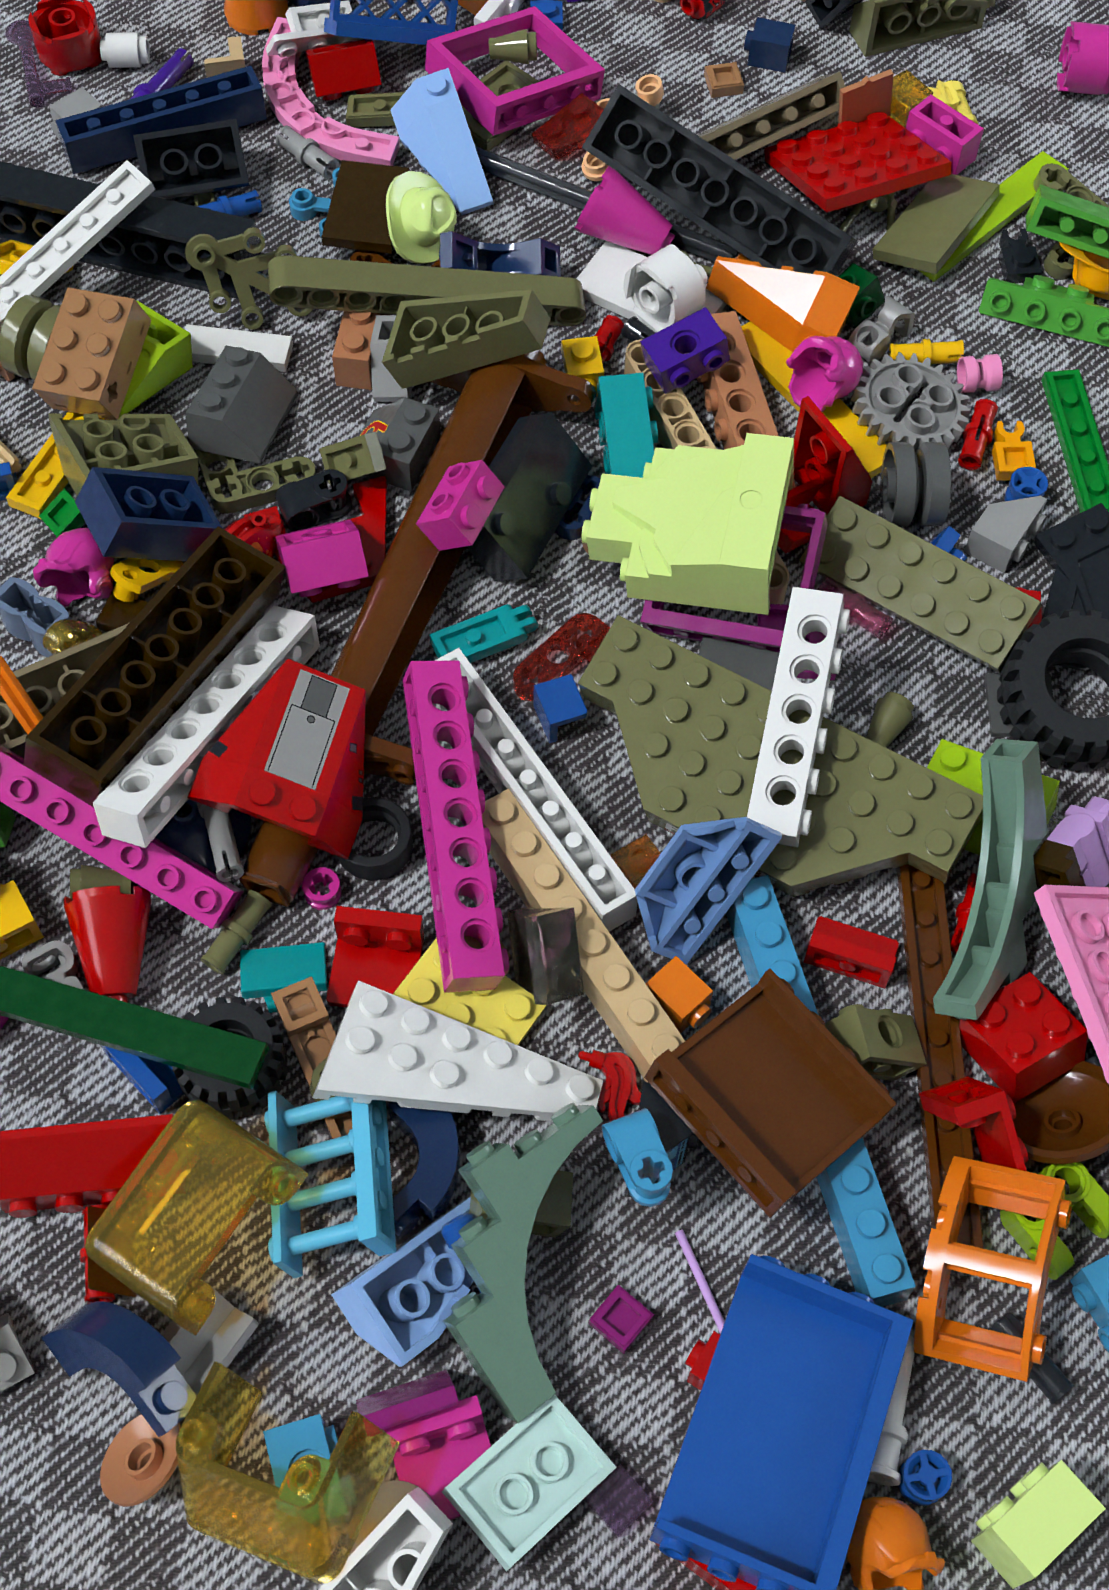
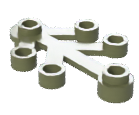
[185,227,313,329]

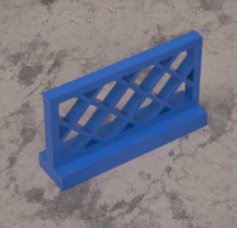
[324,0,458,45]

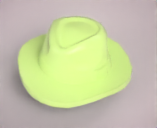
[386,171,457,264]

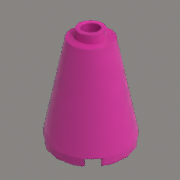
[574,166,675,255]

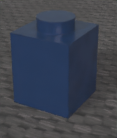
[744,17,796,73]

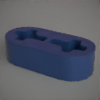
[555,475,600,540]

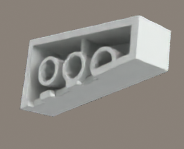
[318,1487,453,1590]

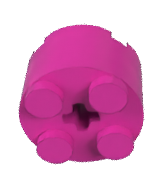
[1057,21,1109,95]

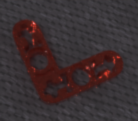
[513,613,610,701]

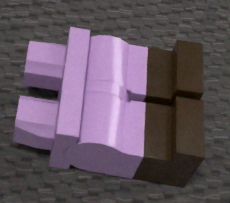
[1033,796,1109,888]

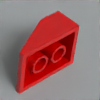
[794,396,873,516]

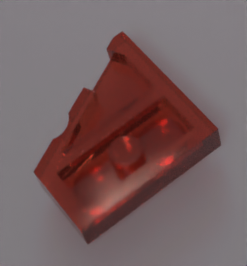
[532,93,604,160]

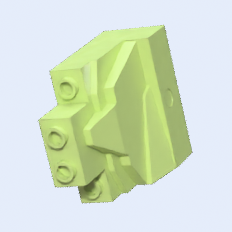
[582,433,794,615]

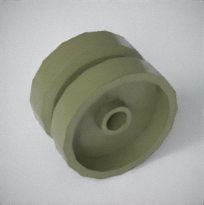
[0,295,61,381]

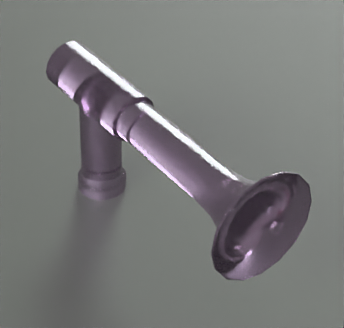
[5,20,73,108]

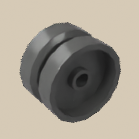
[881,442,951,527]

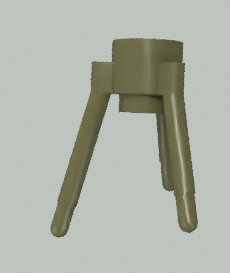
[839,192,898,232]

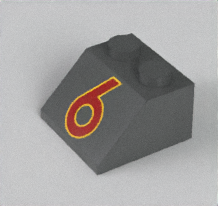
[359,397,441,492]

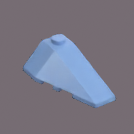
[390,68,494,215]

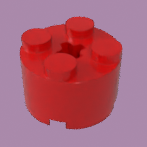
[28,0,102,76]

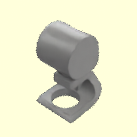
[848,296,915,364]
[22,941,84,990]

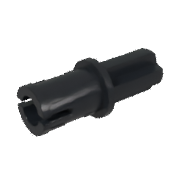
[991,1312,1075,1405]

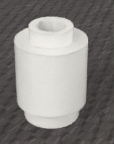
[100,32,150,68]

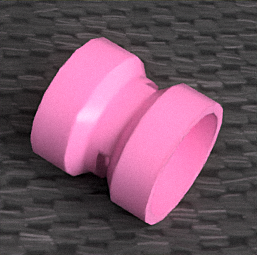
[957,354,1003,393]

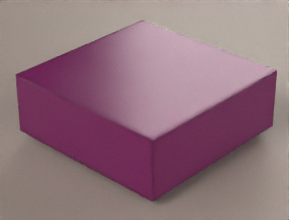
[588,1284,654,1354]

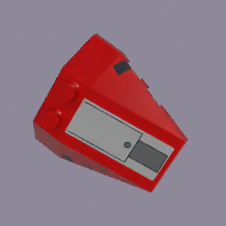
[187,659,366,859]

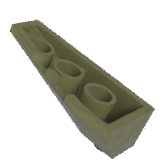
[849,0,988,57]

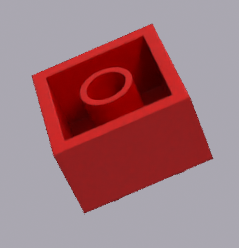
[959,972,1088,1103]

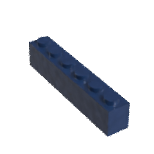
[55,65,267,175]

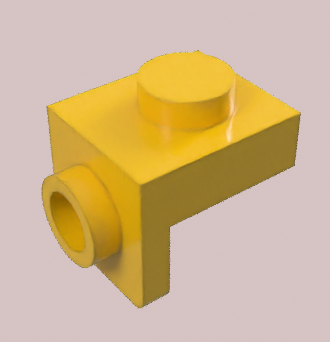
[561,336,604,391]

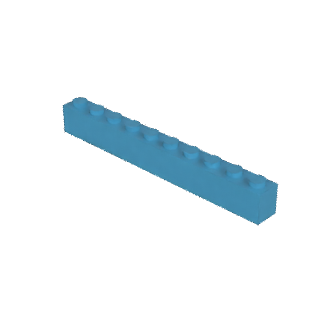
[726,875,916,1307]

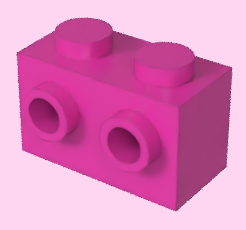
[906,94,984,175]
[416,460,505,551]

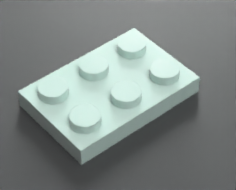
[442,1395,617,1572]

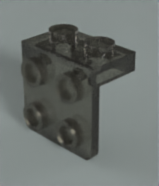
[508,908,584,1005]

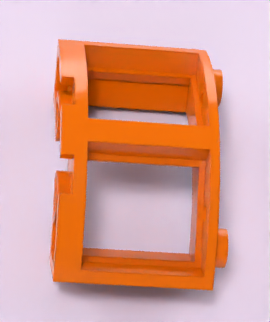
[914,1156,1072,1382]

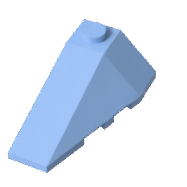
[331,1196,473,1367]

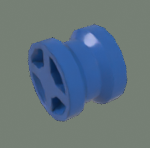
[1004,467,1048,501]
[898,1450,952,1506]

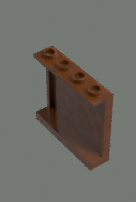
[644,968,897,1218]

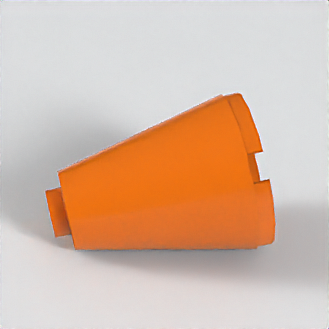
[224,0,288,35]

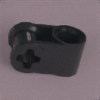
[275,469,352,532]

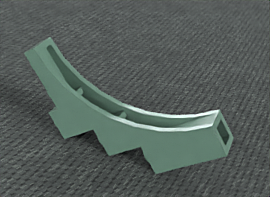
[933,739,1048,1020]
[443,1103,603,1423]

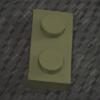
[319,432,386,485]

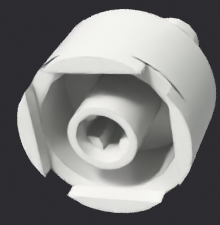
[623,244,707,332]

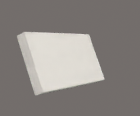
[576,241,727,319]

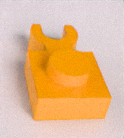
[992,421,1036,481]

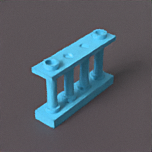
[264,1091,396,1278]

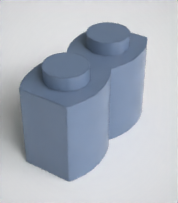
[0,577,79,657]

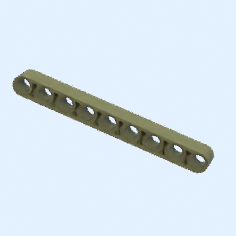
[268,255,586,326]

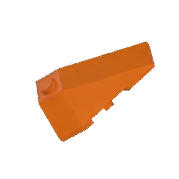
[706,256,860,352]

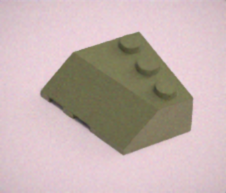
[48,413,198,496]

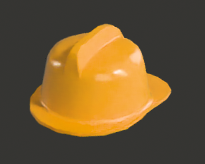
[1059,242,1109,300]

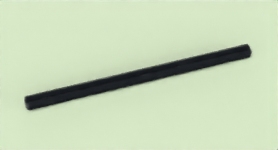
[475,146,739,262]

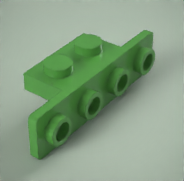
[979,275,1109,347]

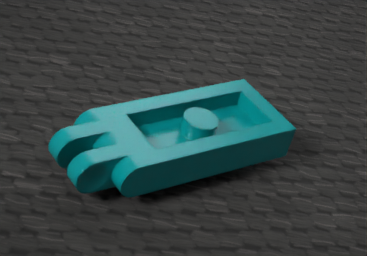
[429,604,539,663]

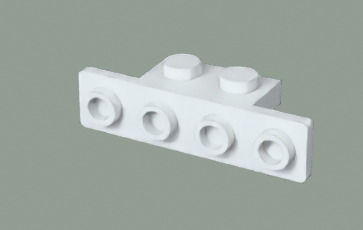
[266,0,385,58]

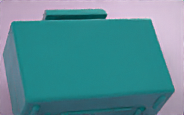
[240,942,328,1013]

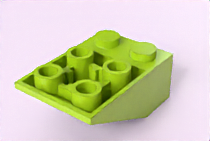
[118,300,193,420]

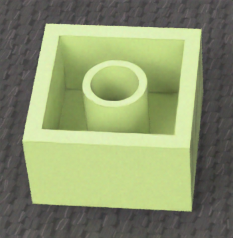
[971,1460,1106,1589]

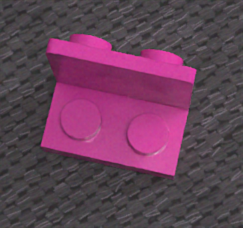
[384,1395,491,1520]

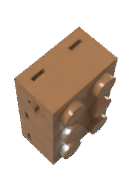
[32,287,151,420]

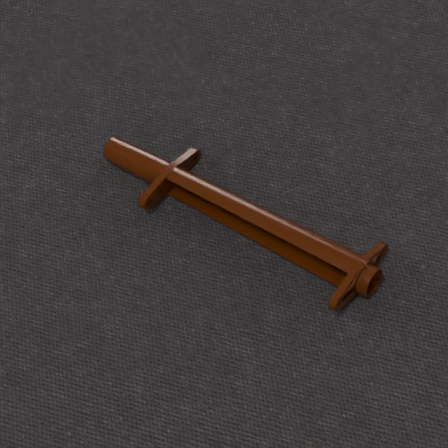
[239,350,596,907]

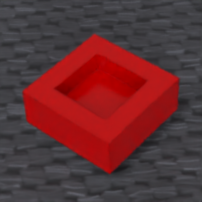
[685,1331,720,1391]

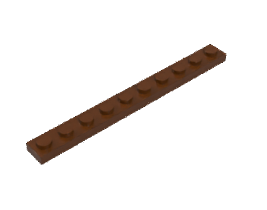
[897,864,984,1249]

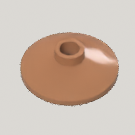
[100,1414,183,1507]

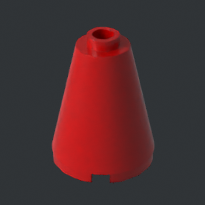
[64,886,152,1003]

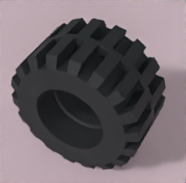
[172,996,288,1119]

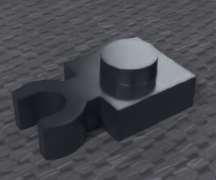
[998,229,1042,283]

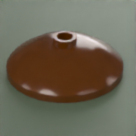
[1013,1061,1109,1164]

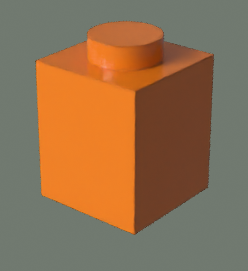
[645,956,713,1034]

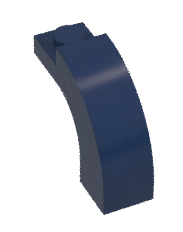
[439,231,561,277]
[387,1102,460,1238]
[42,1301,202,1437]

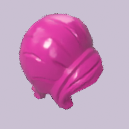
[786,336,863,412]
[33,528,115,607]

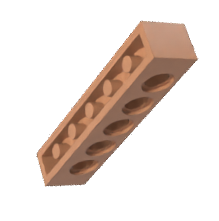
[697,311,796,488]

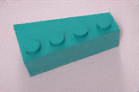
[594,373,658,478]

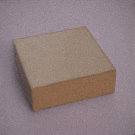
[704,62,744,98]

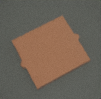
[838,69,894,124]

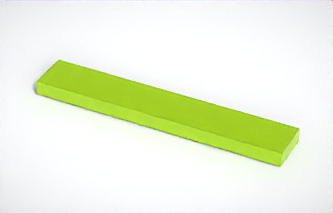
[918,151,1069,282]

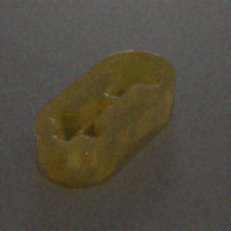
[43,619,104,655]

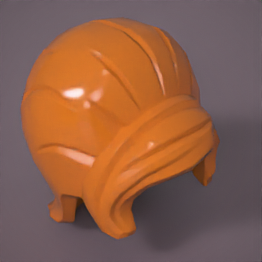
[846,1496,945,1590]

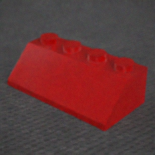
[0,1114,188,1218]

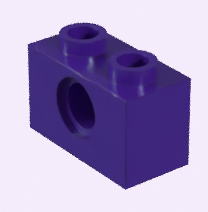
[640,307,730,394]

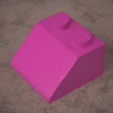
[275,519,369,597]

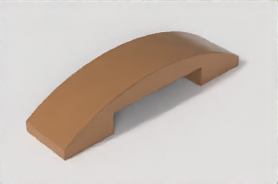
[271,976,352,1139]

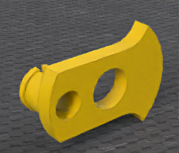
[110,558,183,602]

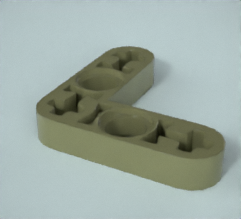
[1033,163,1109,280]
[194,449,316,514]

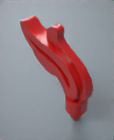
[578,1049,641,1121]

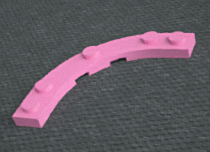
[262,17,400,166]

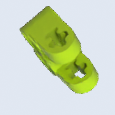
[1000,1162,1109,1280]

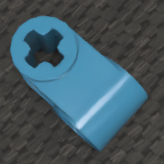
[602,1108,673,1207]

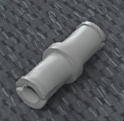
[276,126,339,179]

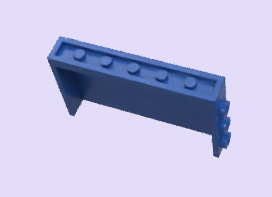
[649,1254,914,1590]

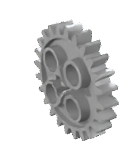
[851,352,971,451]

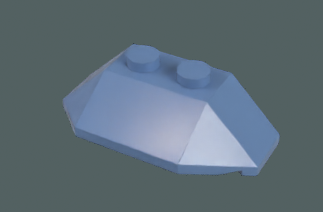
[634,817,782,965]

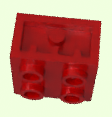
[326,906,424,1008]
[919,1076,1028,1171]

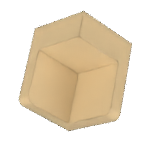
[204,36,245,78]

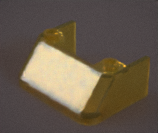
[176,1361,400,1584]

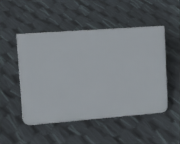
[162,1282,259,1401]

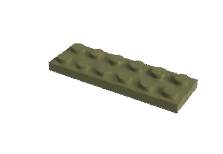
[799,496,1042,673]

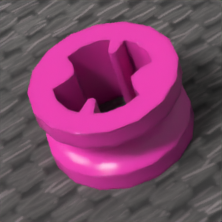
[302,867,341,910]

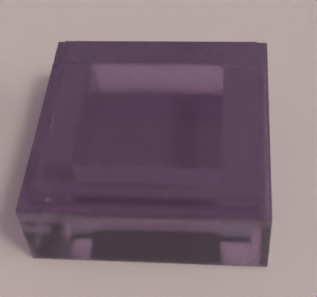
[584,1464,653,1539]

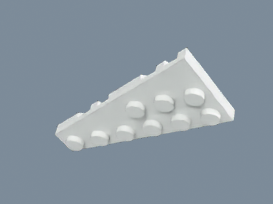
[312,980,603,1122]

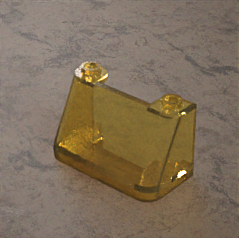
[85,1100,309,1336]

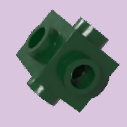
[838,263,885,329]

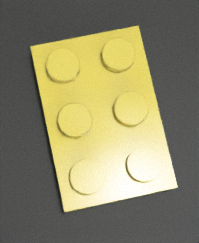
[393,937,547,1046]

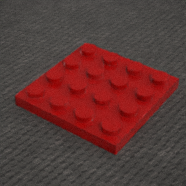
[764,112,952,213]

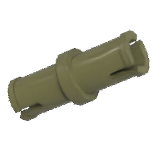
[201,890,272,975]

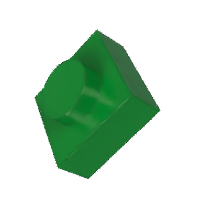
[39,488,86,537]

